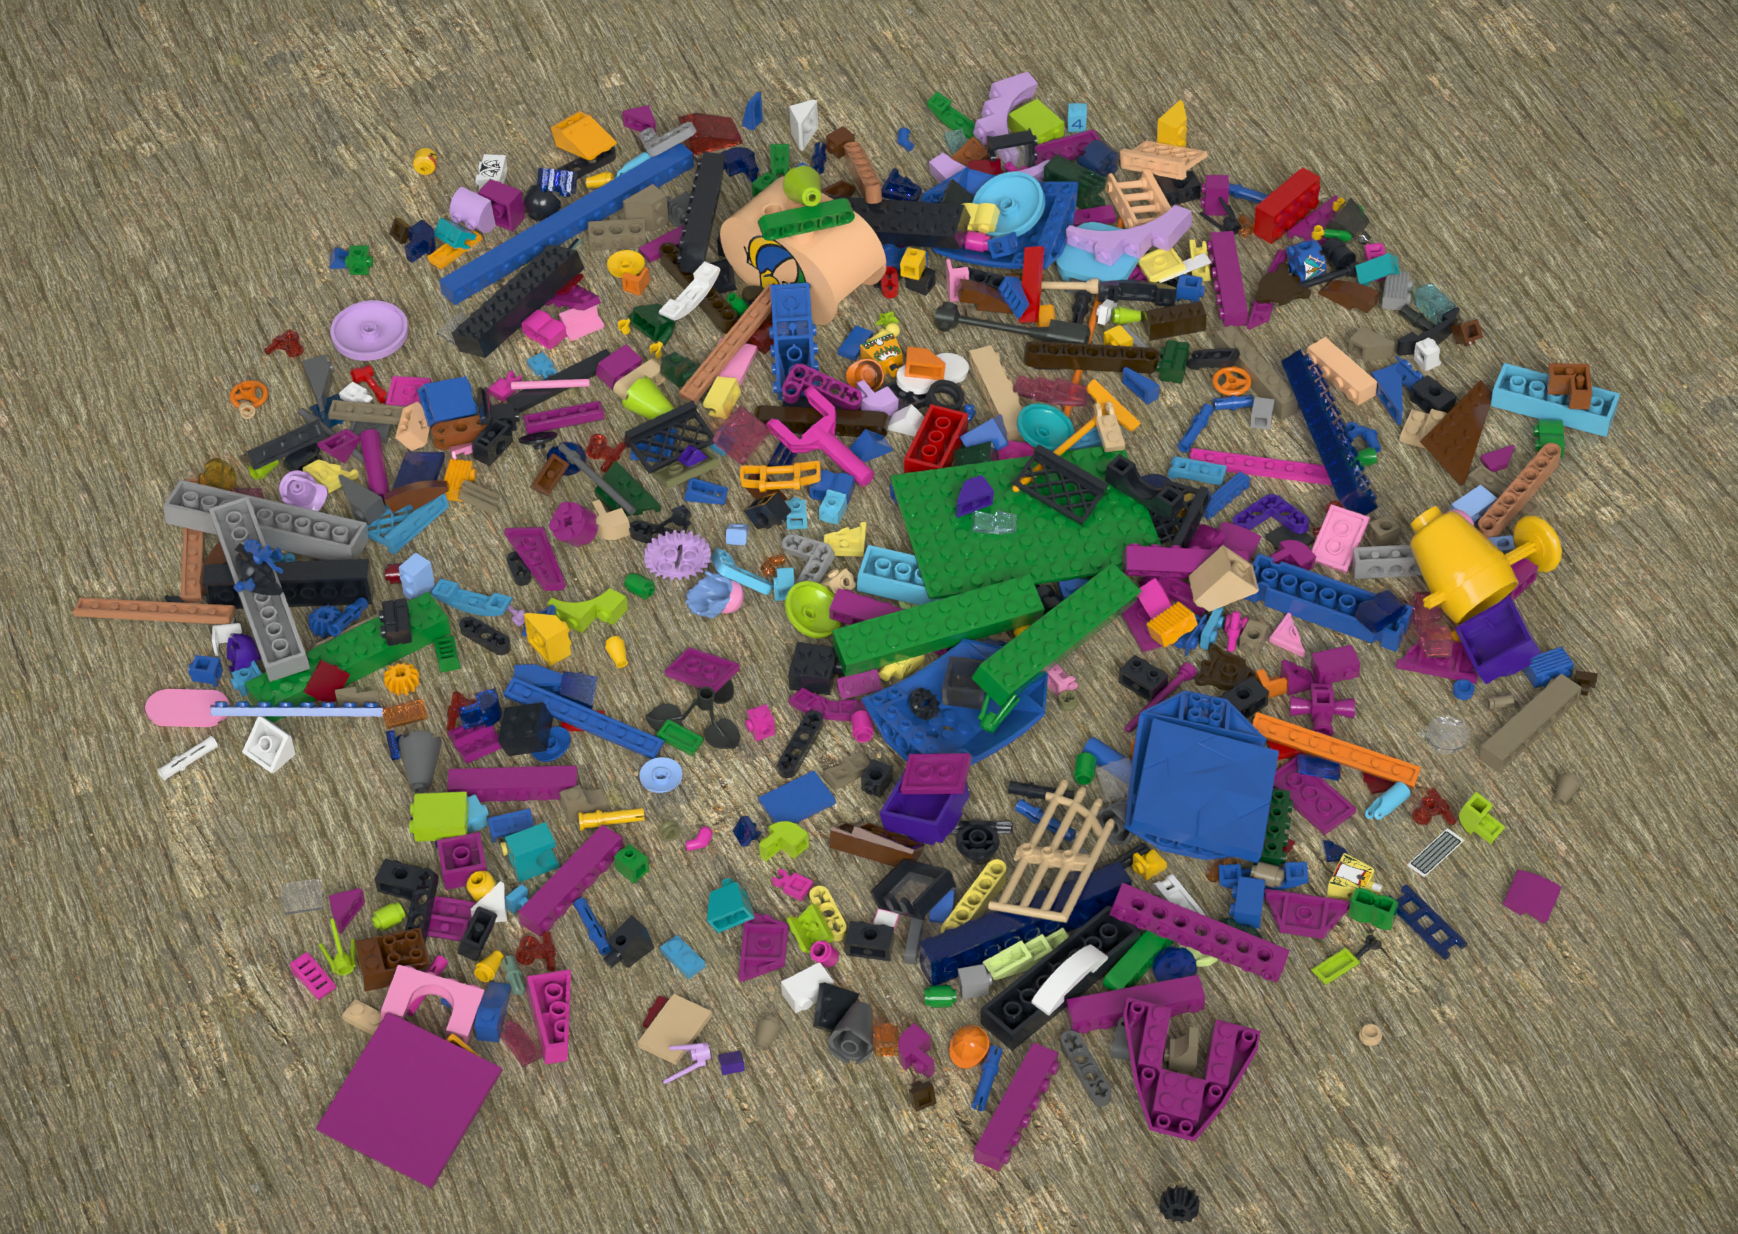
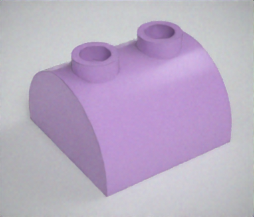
[450,186,496,233]

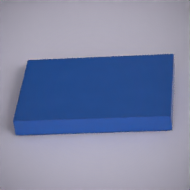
[758,771,836,824]

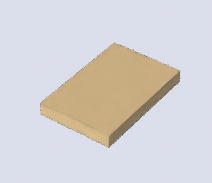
[637,994,712,1065]

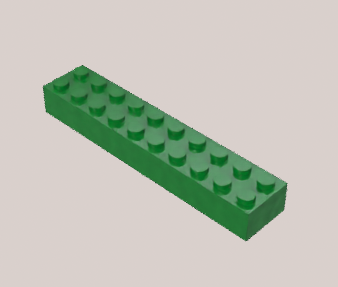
[972,563,1142,708]
[832,574,1044,677]
[244,592,451,723]

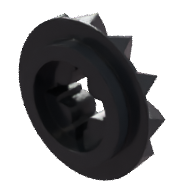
[909,687,940,720]

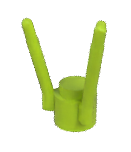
[319,918,356,976]

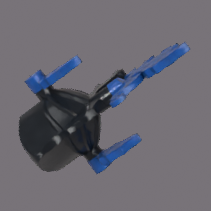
[234,539,284,596]

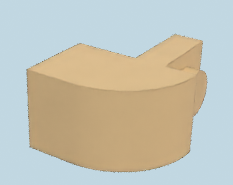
[592,499,630,540]

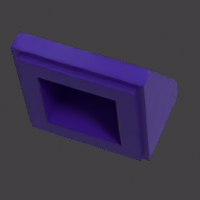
[678,444,707,467]
[718,1051,745,1075]

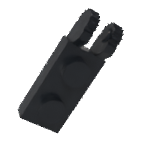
[1186,348,1240,370]

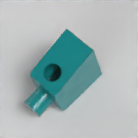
[707,878,755,933]

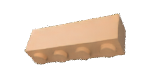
[1306,337,1377,406]

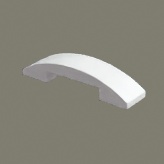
[659,261,720,321]
[1032,944,1108,1015]

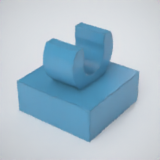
[505,884,529,914]

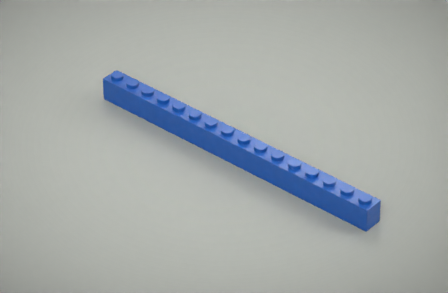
[439,142,694,305]

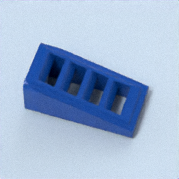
[742,92,763,131]
[998,276,1029,318]
[1122,367,1160,405]
[684,478,728,505]

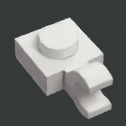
[1096,299,1118,325]
[339,382,373,403]

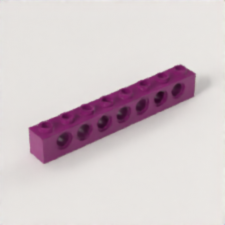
[1110,883,1290,983]

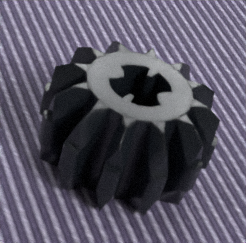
[1159,1185,1200,1224]

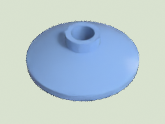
[640,757,683,793]

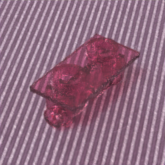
[500,1021,543,1067]

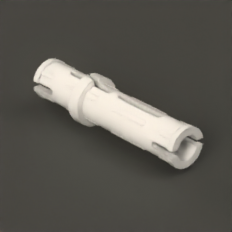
[157,736,218,781]

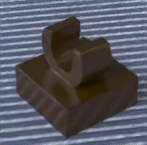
[389,218,415,244]
[1574,670,1598,696]
[909,1081,937,1112]

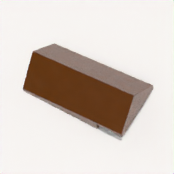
[830,821,925,867]

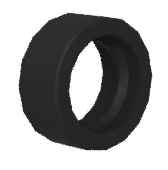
[925,380,965,411]

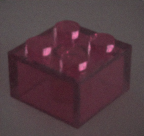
[712,405,771,466]

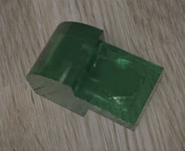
[660,352,700,387]

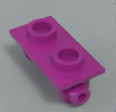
[836,669,882,699]

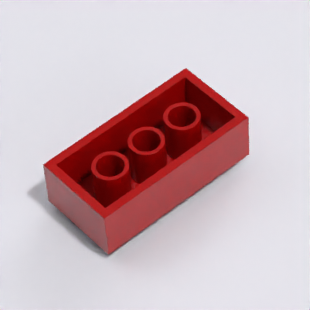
[1254,167,1321,244]
[904,404,968,473]

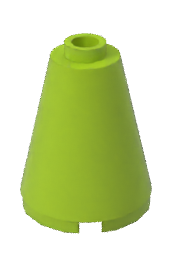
[783,165,821,206]
[622,375,675,420]

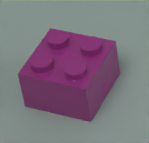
[478,179,525,232]
[437,832,487,890]

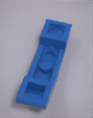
[1218,862,1309,892]

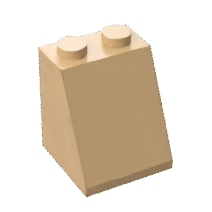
[1189,545,1259,612]

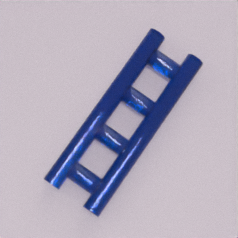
[1389,884,1467,960]

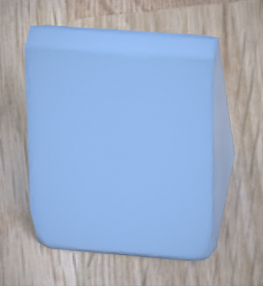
[726,523,749,545]

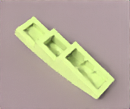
[983,928,1069,980]

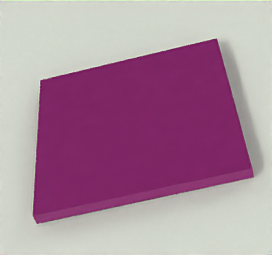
[316,1012,503,1189]

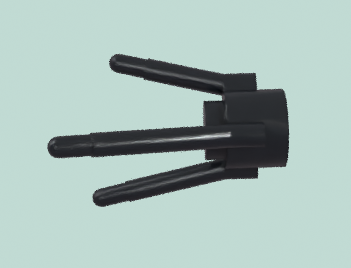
[1199,197,1242,235]
[652,505,691,534]

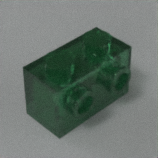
[953,441,999,467]

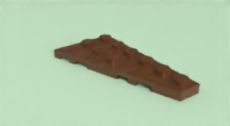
[1420,380,1493,486]

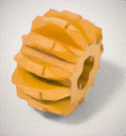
[384,661,419,697]

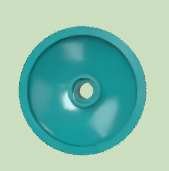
[1017,403,1074,452]

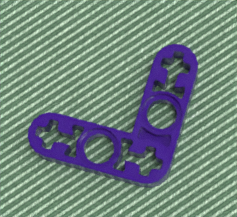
[1233,494,1309,534]

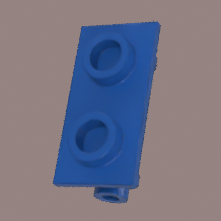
[1390,356,1424,391]
[1174,614,1207,656]

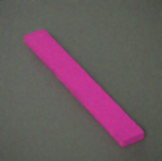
[1189,448,1351,487]

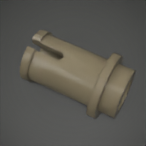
[1486,694,1515,711]

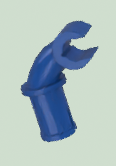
[1345,422,1382,453]

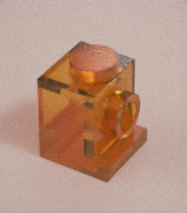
[875,1023,899,1056]

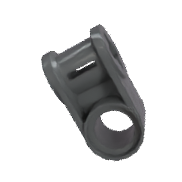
[1111,1017,1130,1061]

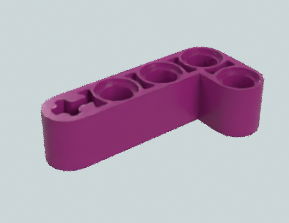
[782,364,862,410]

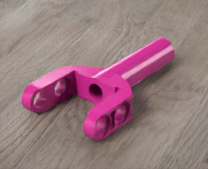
[766,386,875,487]

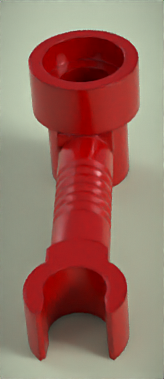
[350,365,387,404]

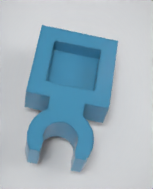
[527,352,557,380]

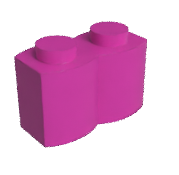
[522,310,567,350]

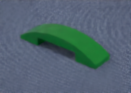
[926,92,982,144]

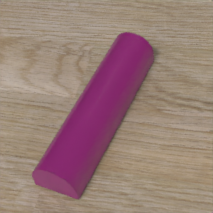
[523,401,605,435]
[360,429,390,502]

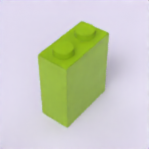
[1008,99,1064,144]
[409,792,469,842]

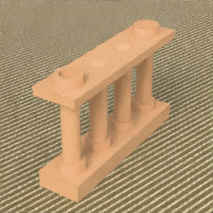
[1104,169,1171,229]

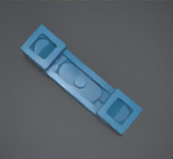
[431,578,513,616]

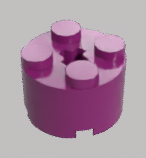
[549,502,598,547]

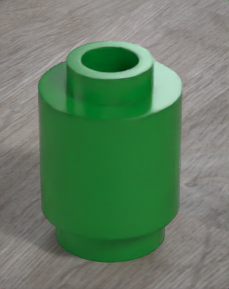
[624,573,655,600]
[1073,752,1097,785]
[924,985,956,1008]

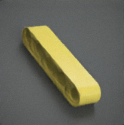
[941,859,1007,950]

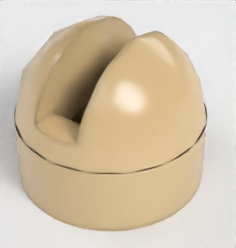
[238,402,256,419]

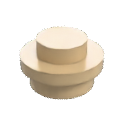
[1359,1024,1382,1046]

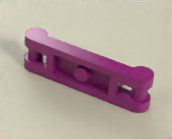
[1139,577,1206,616]

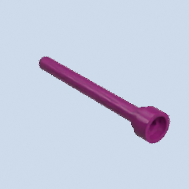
[1124,662,1197,733]

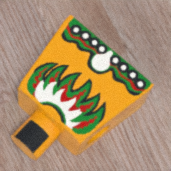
[860,333,903,377]

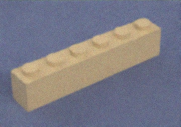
[969,345,1025,442]

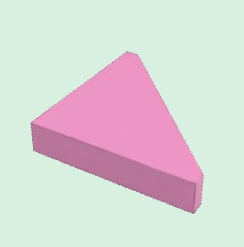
[449,442,473,459]
[1269,612,1305,657]

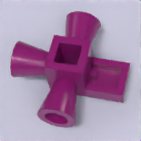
[1289,683,1355,737]

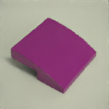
[1217,522,1262,562]
[447,715,502,764]
[1502,869,1562,924]
[427,896,476,942]

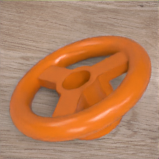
[1212,366,1252,396]
[229,380,268,410]

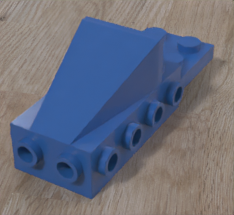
[769,283,820,401]

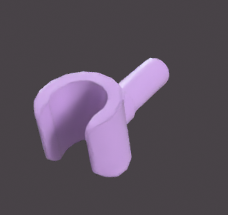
[507,605,525,626]

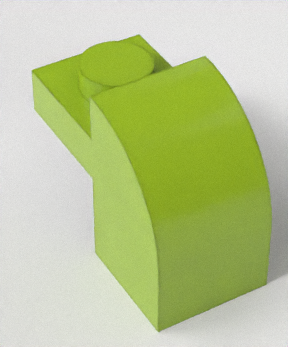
[1459,792,1505,844]
[759,821,809,862]

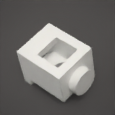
[1414,338,1441,372]

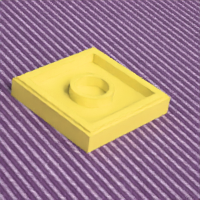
[1137,247,1186,282]

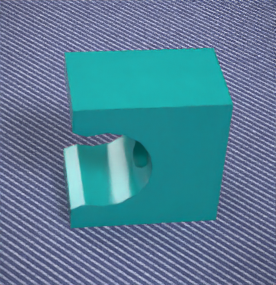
[505,822,560,883]

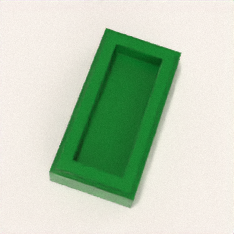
[657,719,704,757]

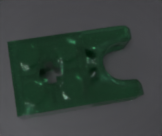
[1043,154,1106,209]

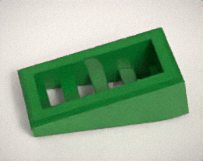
[433,635,461,673]

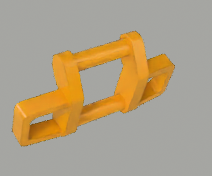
[740,461,821,493]

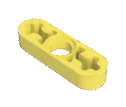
[809,886,847,941]

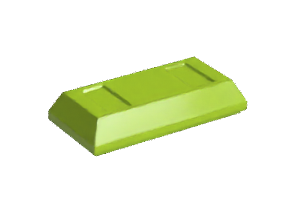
[1311,947,1360,985]

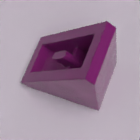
[622,105,657,134]
[318,428,360,464]
[1280,659,1317,696]
[328,888,365,934]

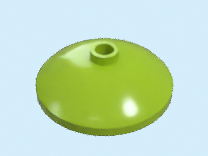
[785,581,841,639]

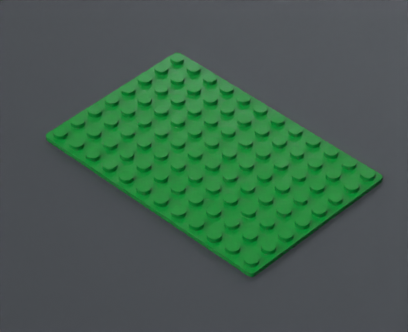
[890,446,1162,599]

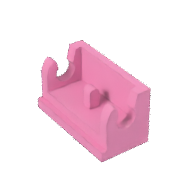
[1047,664,1078,698]

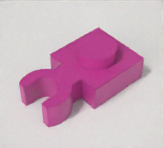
[488,371,522,402]
[772,869,813,902]

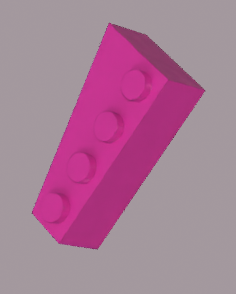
[526,969,571,1065]

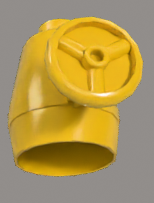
[1410,506,1562,626]

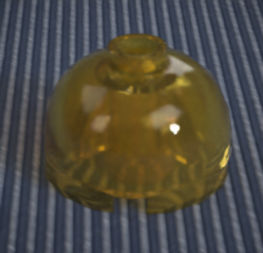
[198,458,237,491]

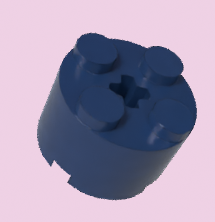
[1077,139,1119,185]

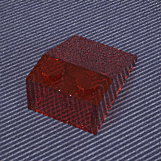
[678,113,743,156]

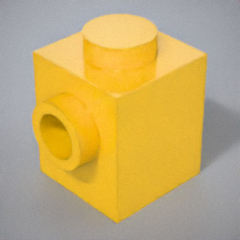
[900,247,926,280]

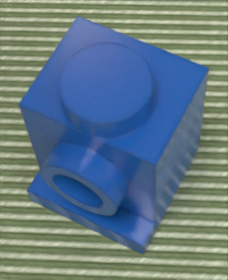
[987,231,1021,259]
[1176,274,1205,301]
[188,655,223,687]

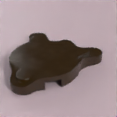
[1255,263,1311,306]
[1195,644,1256,691]

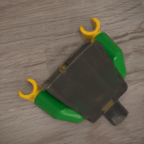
[1311,197,1371,245]

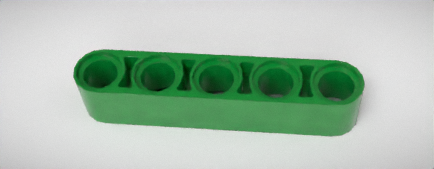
[758,198,855,241]
[1102,918,1180,991]

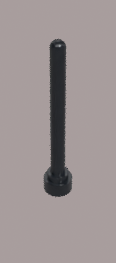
[1301,261,1358,288]

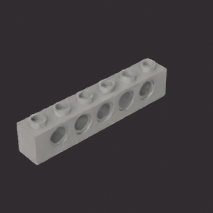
[1352,545,1422,579]

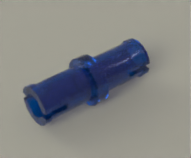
[812,142,827,174]

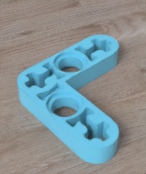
[711,548,774,595]

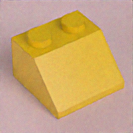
[1157,100,1187,147]
[524,613,571,666]

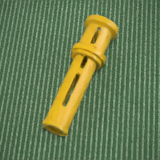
[578,807,645,831]

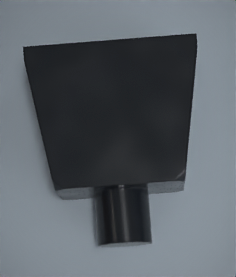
[603,915,655,969]

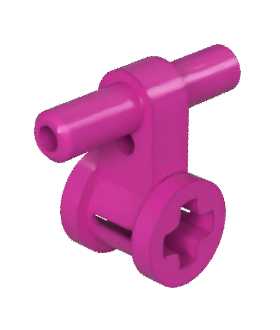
[1225,611,1249,652]

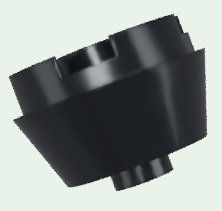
[956,821,1000,865]

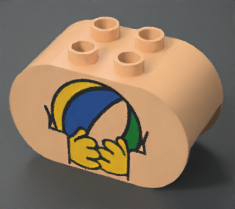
[720,176,886,325]

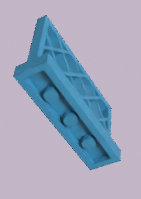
[367,482,449,555]

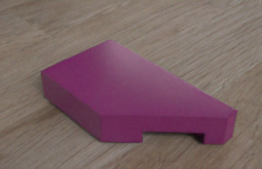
[1247,300,1273,330]
[1480,445,1515,473]

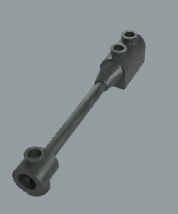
[935,302,1091,344]

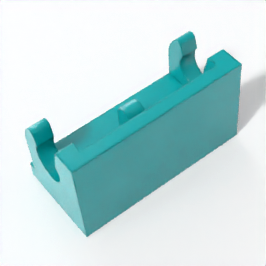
[433,217,477,249]
[1355,253,1400,286]

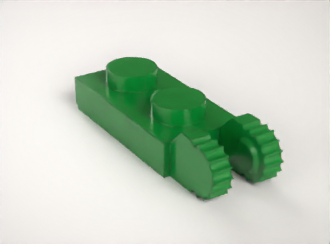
[770,144,789,177]

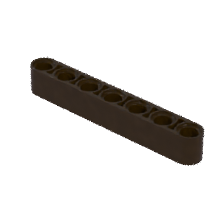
[659,243,737,334]
[1023,341,1160,374]
[752,405,889,437]

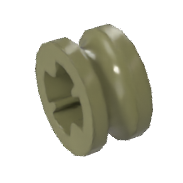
[1059,690,1077,711]
[659,820,681,841]

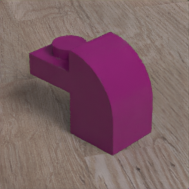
[1269,540,1316,571]
[898,1023,935,1078]

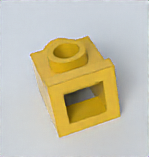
[1103,325,1133,347]

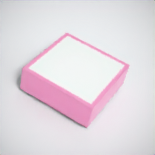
[873,909,899,932]

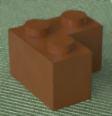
[1546,363,1592,409]

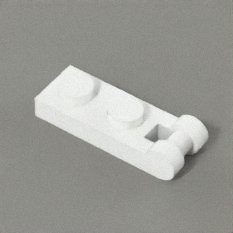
[1152,874,1205,916]

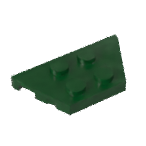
[594,461,661,517]

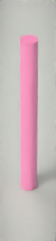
[511,379,590,390]

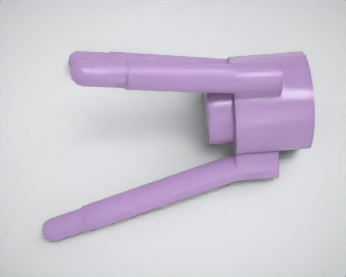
[663,1042,711,1084]

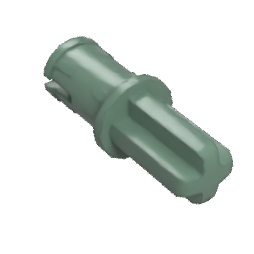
[501,955,526,996]

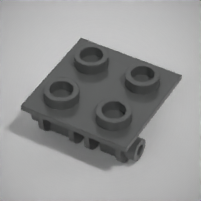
[666,192,690,227]

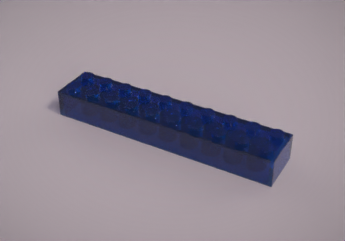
[1281,349,1378,516]
[920,861,1132,986]

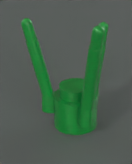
[978,693,1020,734]

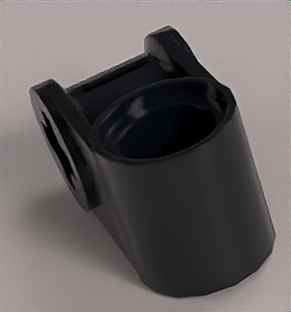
[284,442,322,472]

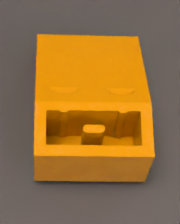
[551,111,617,160]

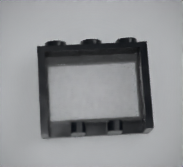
[987,128,1038,173]
[870,858,957,920]

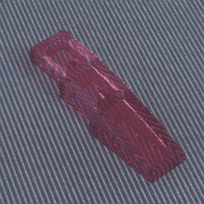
[1013,375,1092,407]

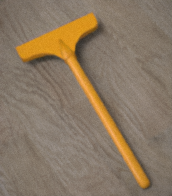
[1012,379,1141,492]

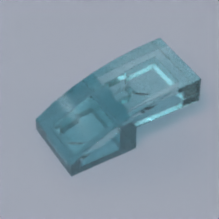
[944,128,967,155]
[972,510,1017,534]

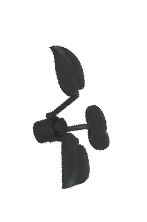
[645,680,740,749]

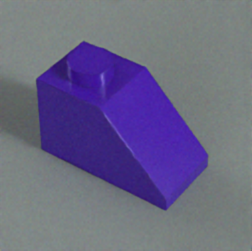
[955,475,994,518]

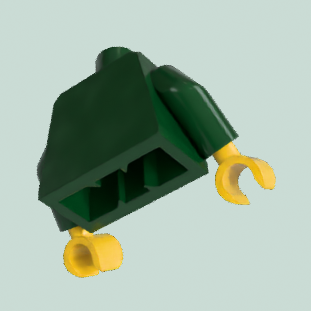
[618,304,677,359]

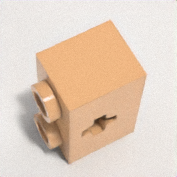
[395,402,431,451]

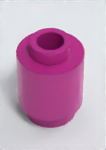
[963,231,991,252]
[851,710,874,743]
[810,941,839,968]

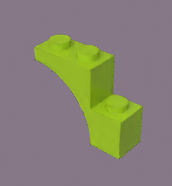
[547,588,628,633]

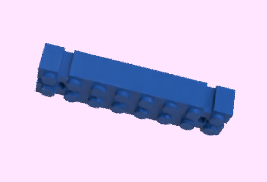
[1243,553,1414,652]

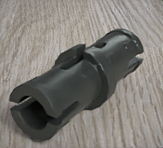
[1399,305,1436,332]

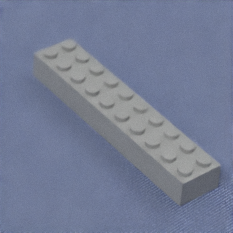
[163,480,369,560]
[209,496,310,682]

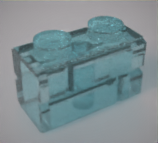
[1414,283,1456,325]

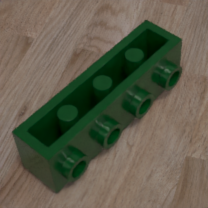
[1253,788,1294,867]

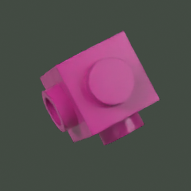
[745,704,775,741]

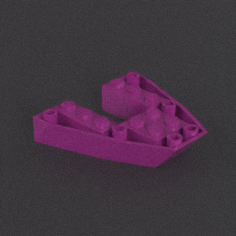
[1122,997,1260,1142]

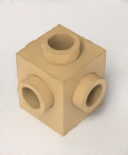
[820,568,857,595]

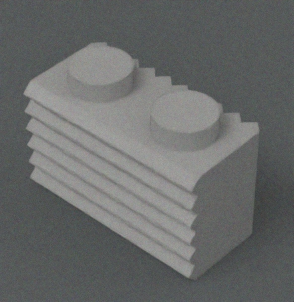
[1382,271,1413,310]

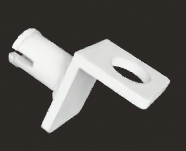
[212,617,243,656]

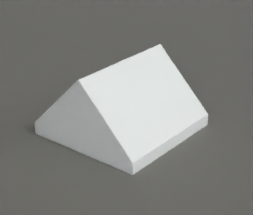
[789,100,818,151]
[242,716,296,773]

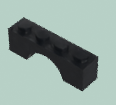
[1105,454,1184,522]

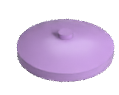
[330,300,408,361]

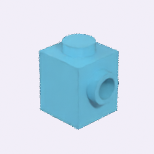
[468,795,489,834]

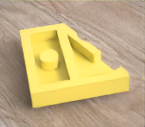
[303,459,358,494]
[824,522,866,557]

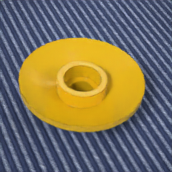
[607,250,645,278]

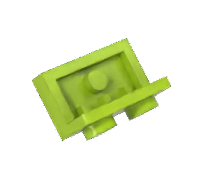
[786,903,835,953]

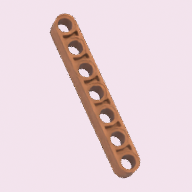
[844,142,882,204]
[1477,443,1561,538]

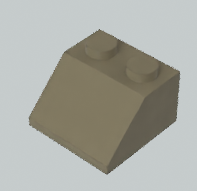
[623,184,669,232]

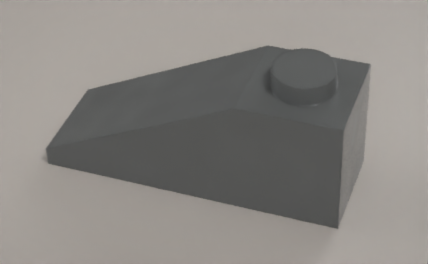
[302,354,334,412]
[338,474,386,525]

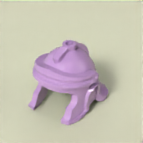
[279,470,328,511]

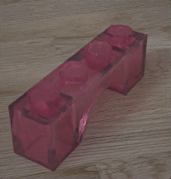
[1410,592,1453,658]

